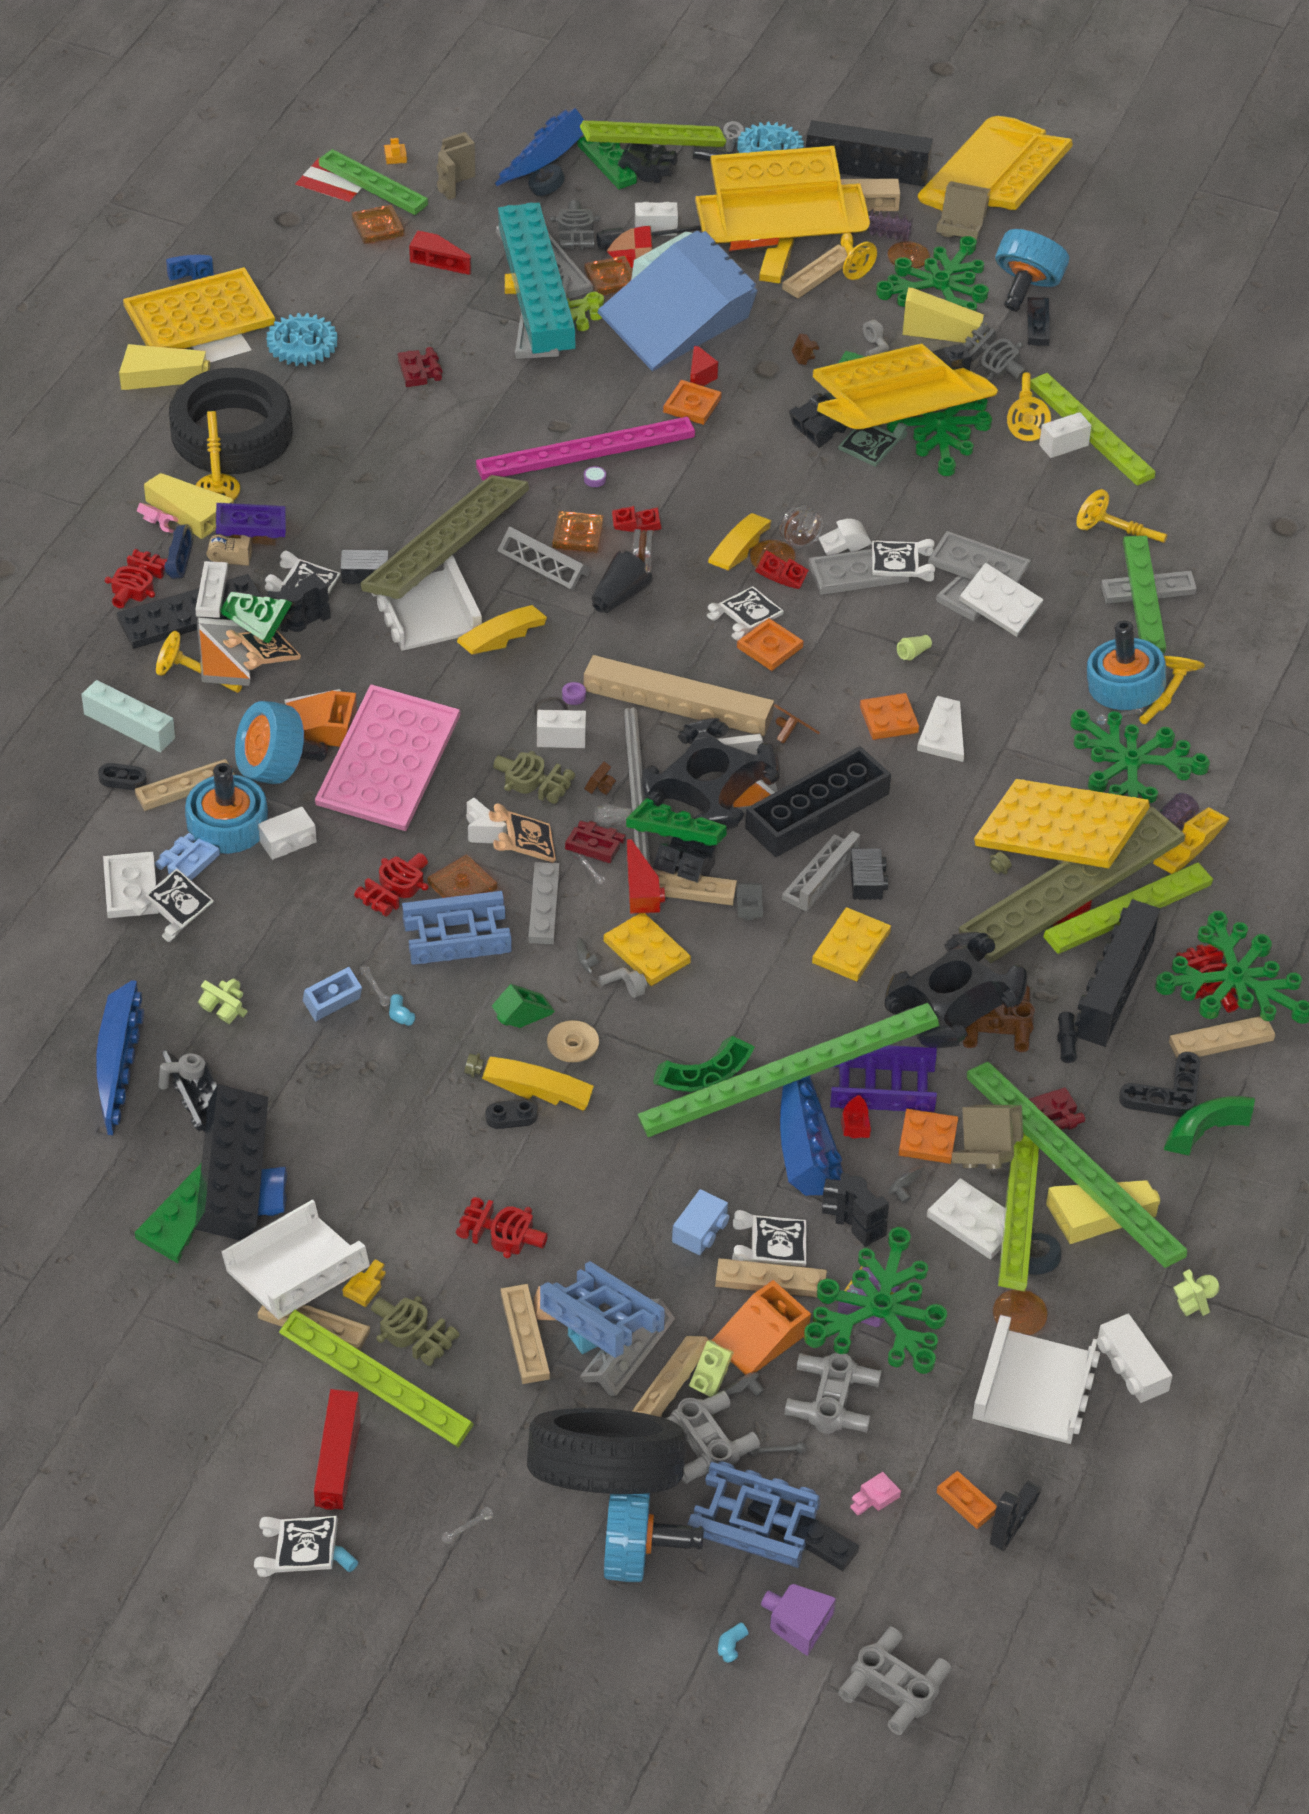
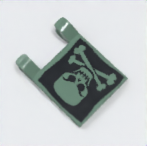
[838,423,908,467]

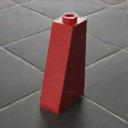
[314,1389,361,1510]

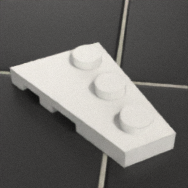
[917,696,964,762]

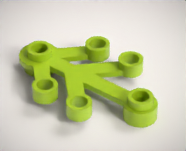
[567,292,604,331]

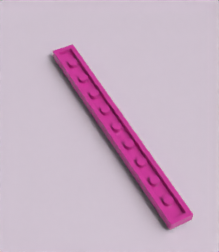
[476,417,695,481]

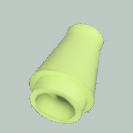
[897,635,932,660]

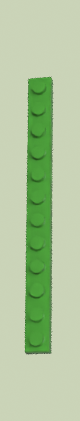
[638,1003,939,1137]
[967,1062,1187,1268]

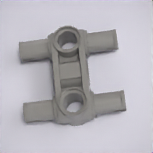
[785,1353,882,1434]
[665,1391,760,1484]
[838,1627,952,1735]

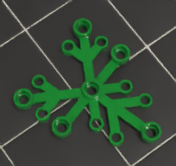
[876,236,989,312]
[886,398,992,476]
[1070,709,1210,803]
[1155,911,1309,1024]
[804,1227,947,1374]

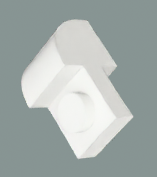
[819,519,872,555]

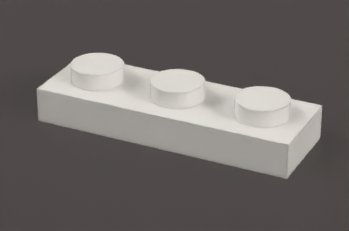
[196,561,228,618]

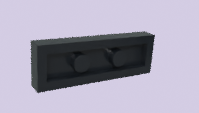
[1027,297,1050,346]

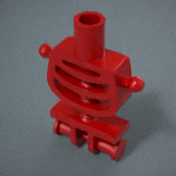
[104,549,167,609]
[354,853,429,917]
[1176,944,1239,1013]
[455,1197,548,1258]

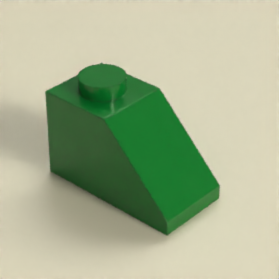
[492,984,555,1028]

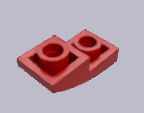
[612,506,662,532]
[755,550,809,589]

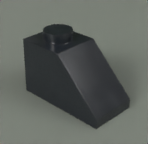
[932,343,971,371]

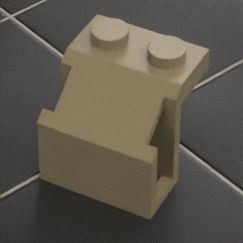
[436,132,475,200]
[936,181,991,240]
[952,1104,1023,1169]

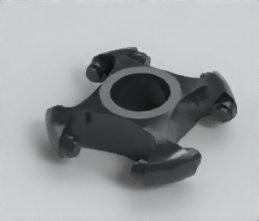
[641,718,780,830]
[885,932,1027,1048]

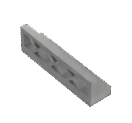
[497,526,592,590]
[782,831,861,912]
[580,1298,675,1396]

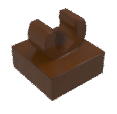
[791,333,820,365]
[584,762,616,795]

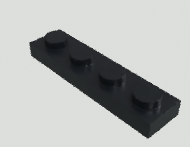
[747,1499,859,1572]

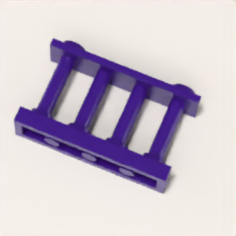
[830,1045,937,1113]

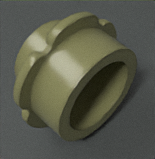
[989,851,1012,874]
[464,1053,484,1078]

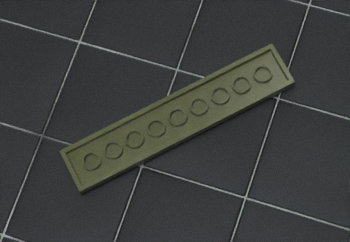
[361,475,529,599]
[959,806,1185,964]

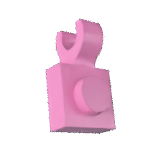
[137,503,178,533]
[850,1472,901,1515]

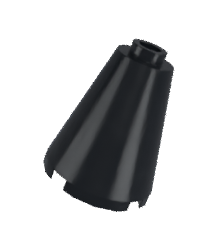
[591,550,653,613]

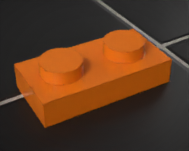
[936,1471,997,1529]

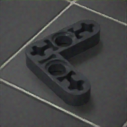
[1119,1052,1200,1117]
[990,1480,1042,1551]

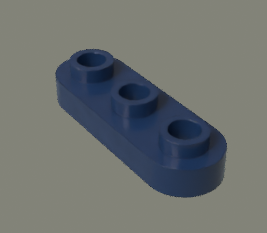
[165,524,193,579]

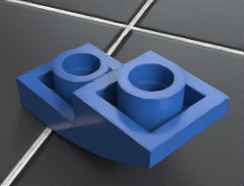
[166,255,214,281]
[258,1167,287,1216]

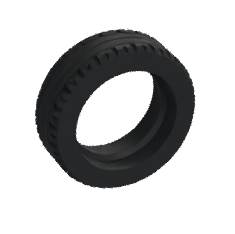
[169,368,293,474]
[527,1408,686,1494]

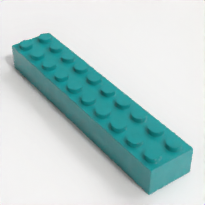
[498,202,576,354]

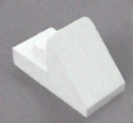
[466,798,507,843]

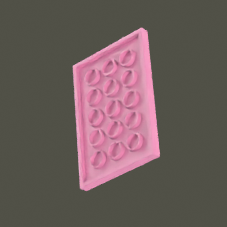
[315,685,461,831]

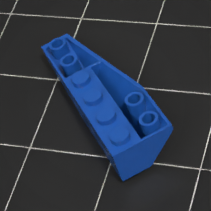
[495,108,584,186]
[96,981,144,1135]
[780,1075,844,1196]

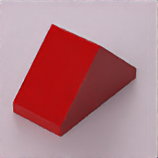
[690,346,718,386]

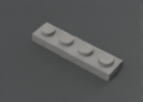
[1101,571,1197,604]
[529,862,560,944]

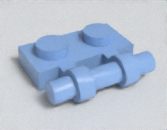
[155,833,220,880]

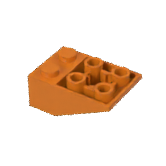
[286,690,357,747]
[711,1280,811,1375]

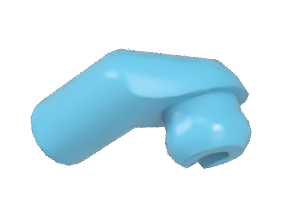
[389,994,415,1026]
[333,1545,358,1572]
[718,1622,748,1663]

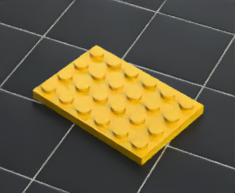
[123,267,275,349]
[974,779,1150,868]

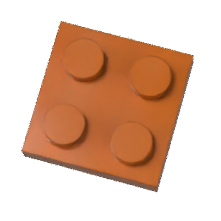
[663,380,722,425]
[737,618,803,671]
[860,693,919,740]
[898,1108,958,1164]

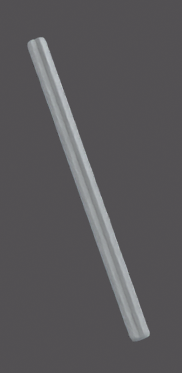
[624,707,650,864]

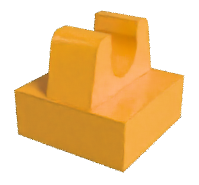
[384,138,407,164]

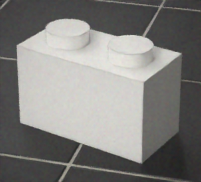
[635,202,678,236]
[1039,412,1091,458]
[537,710,586,748]
[258,807,316,860]

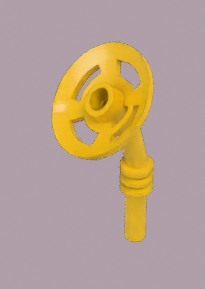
[841,233,877,280]
[1007,372,1051,441]
[196,411,240,500]
[1076,489,1167,543]
[156,631,242,693]
[1139,656,1205,724]

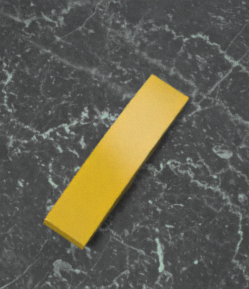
[759,238,794,283]
[708,513,772,570]
[457,605,547,654]
[1153,807,1229,874]
[482,1056,594,1111]

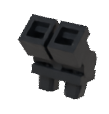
[617,143,678,183]
[789,393,848,448]
[267,573,331,632]
[653,837,717,883]
[822,1173,889,1247]

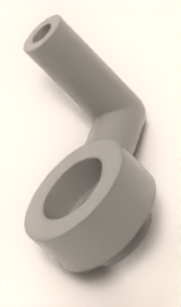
[723,121,744,152]
[863,319,889,357]
[599,967,647,998]
[158,1053,205,1089]

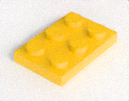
[812,907,891,982]
[604,913,691,986]

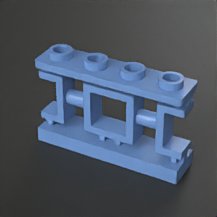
[402,891,512,965]
[540,1261,665,1358]
[688,1462,820,1568]

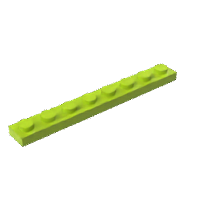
[580,120,726,147]
[1030,373,1156,486]
[1043,863,1213,954]
[998,1133,1039,1292]
[279,1309,474,1448]

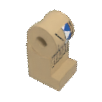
[207,535,252,566]

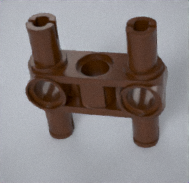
[963,985,1035,1052]

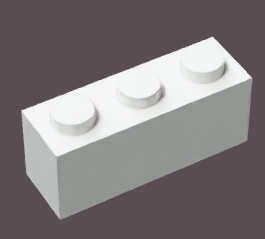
[1097,1313,1172,1403]

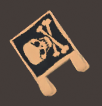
[223,630,301,670]
[489,803,556,863]

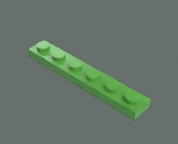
[319,149,428,215]
[1123,536,1166,653]

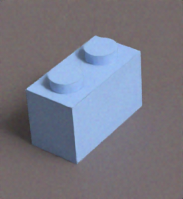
[303,967,362,1022]
[672,1189,729,1255]

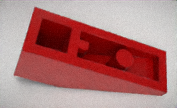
[409,231,471,275]
[627,839,665,914]

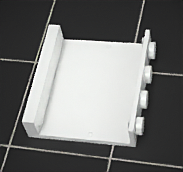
[372,555,482,651]
[222,1200,370,1320]
[972,1315,1100,1444]

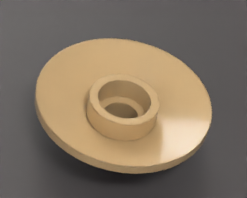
[547,1020,599,1062]

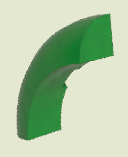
[653,1036,755,1092]
[1164,1096,1255,1156]

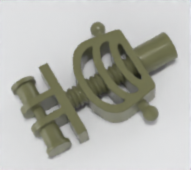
[493,751,575,804]
[371,1296,460,1366]

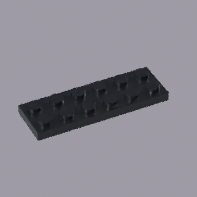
[117,574,261,649]

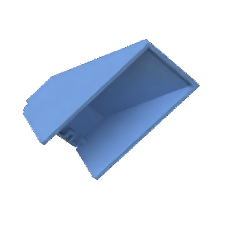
[597,230,758,372]

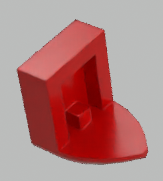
[841,1095,871,1139]

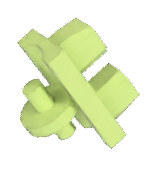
[198,979,248,1024]
[1173,1269,1219,1316]
[689,1340,734,1397]

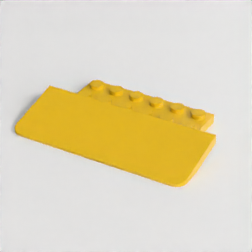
[918,116,1073,211]
[695,146,870,244]
[813,343,998,429]

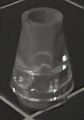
[594,803,631,827]

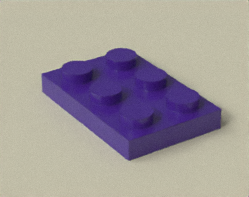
[216,503,286,538]

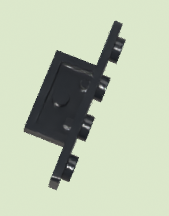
[162,1049,218,1132]

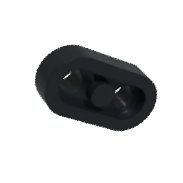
[98,763,147,791]
[485,1099,538,1129]

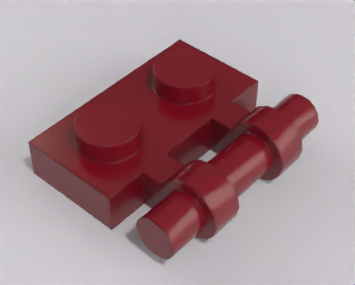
[397,347,443,387]
[565,820,626,864]
[1029,1087,1085,1130]

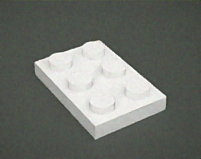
[959,563,1043,637]
[103,852,158,918]
[927,1178,1005,1260]

